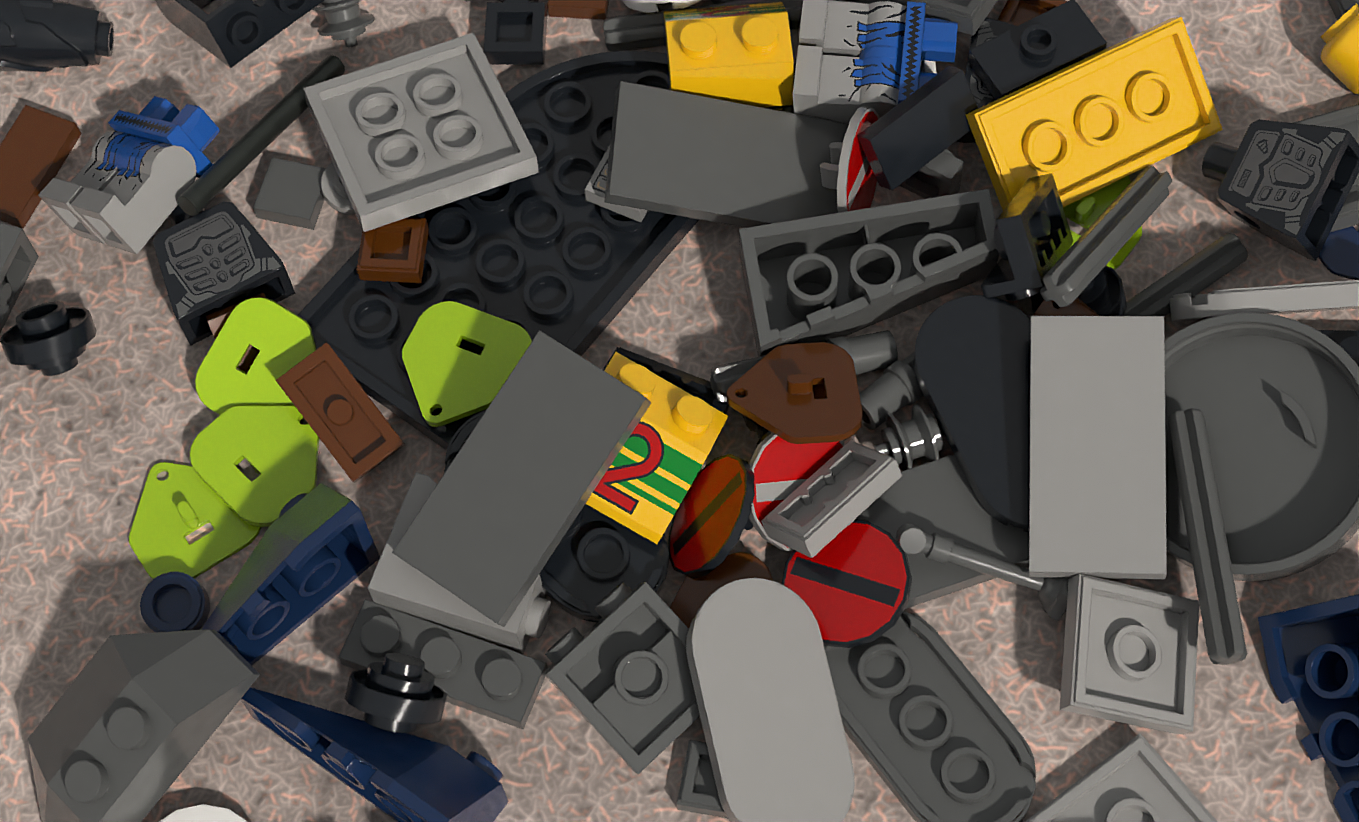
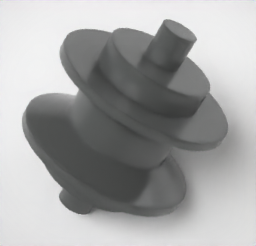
[312,0,375,47]
[874,404,944,471]

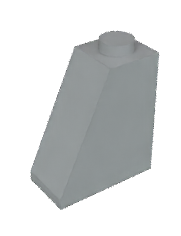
[368,472,551,654]

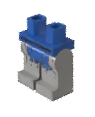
[793,0,958,124]
[38,96,220,254]

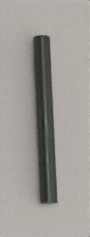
[178,55,345,216]

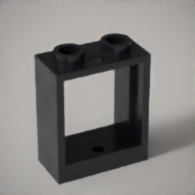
[155,0,324,68]

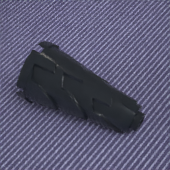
[0,0,114,72]

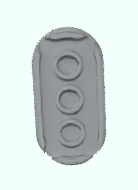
[1170,280,1359,321]
[686,578,855,822]

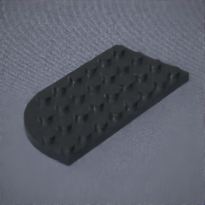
[298,51,784,450]

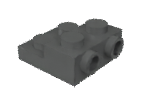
[543,581,700,774]

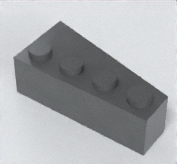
[739,189,999,357]

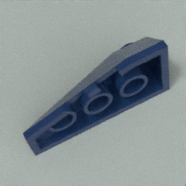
[201,483,380,666]
[1258,594,1359,822]
[240,688,509,822]

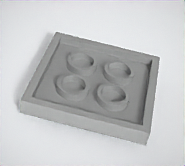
[303,32,539,232]

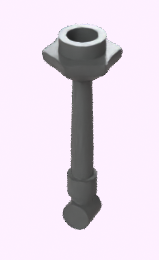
[896,523,1070,621]

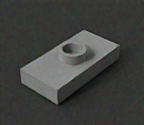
[761,441,902,558]

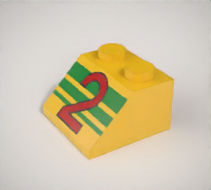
[663,2,794,108]
[585,352,728,544]

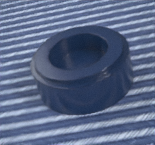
[140,572,210,633]

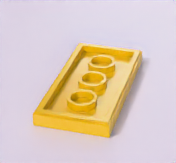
[966,17,1223,210]

